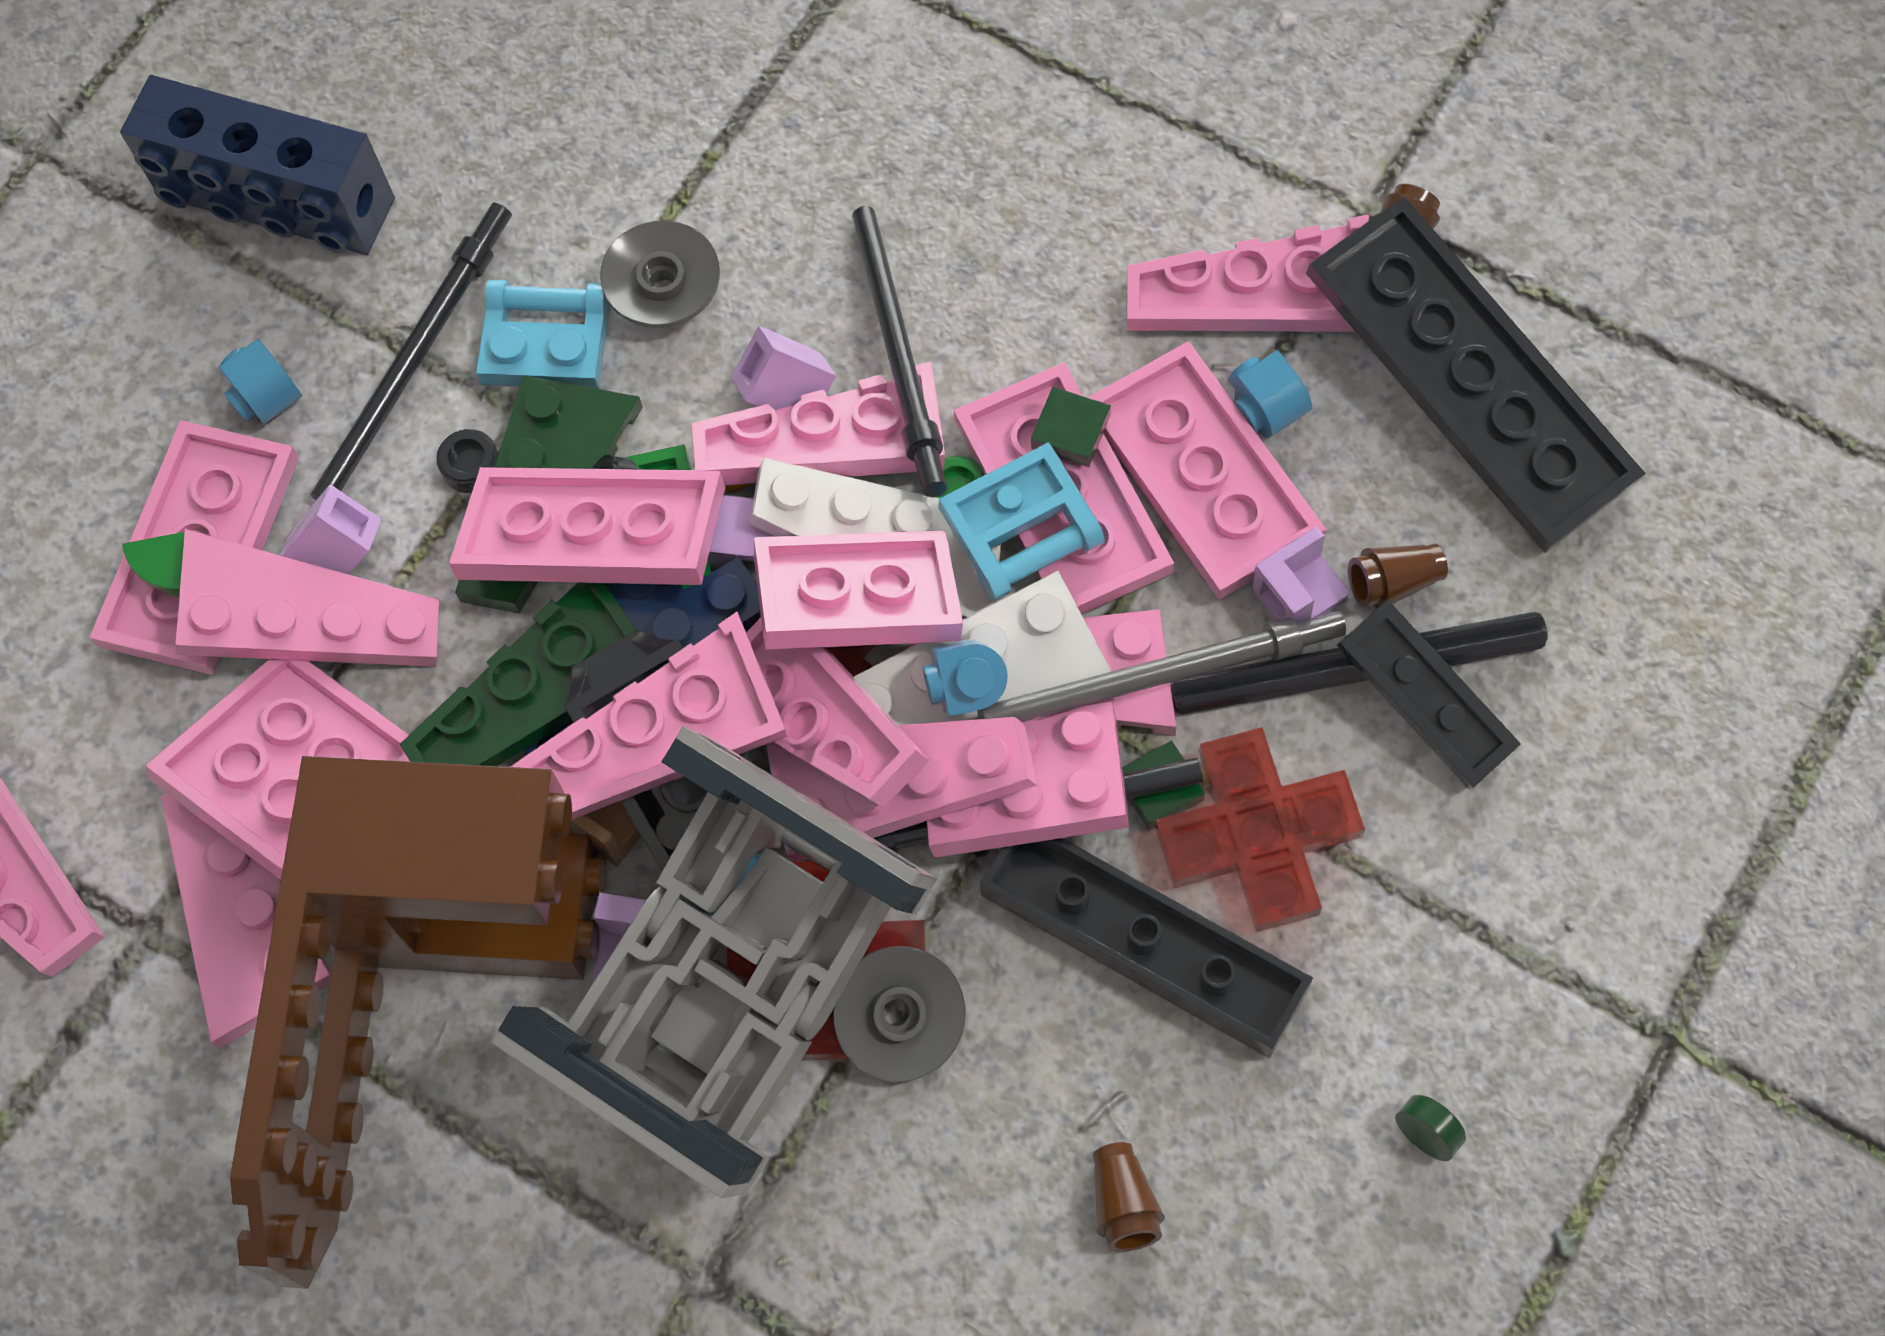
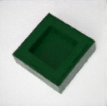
[1031,386,1111,467]
[1122,740,1206,831]

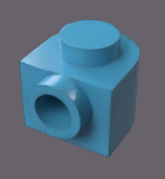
[219,339,303,425]
[1228,350,1312,438]
[923,640,1008,717]

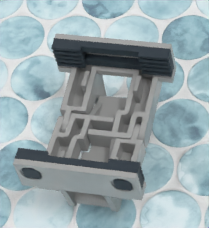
[490,726,937,1199]

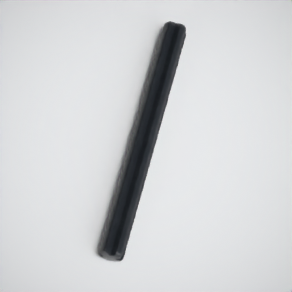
[1170,612,1548,715]

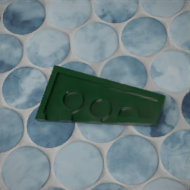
[455,375,643,613]
[400,582,636,766]

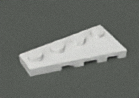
[749,457,1001,620]
[854,571,1111,725]

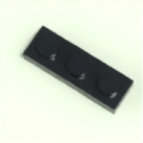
[1336,599,1521,789]

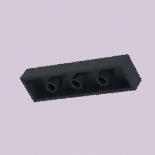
[980,838,1313,1059]

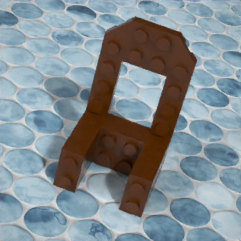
[230,756,607,1289]

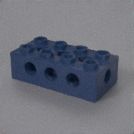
[120,74,395,256]

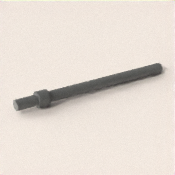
[977,611,1346,722]

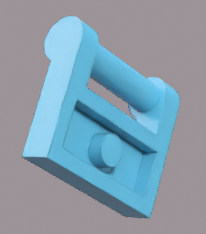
[476,279,610,389]
[938,442,1105,601]

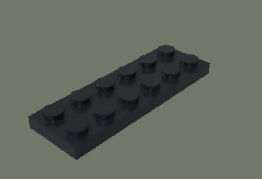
[1306,196,1646,553]

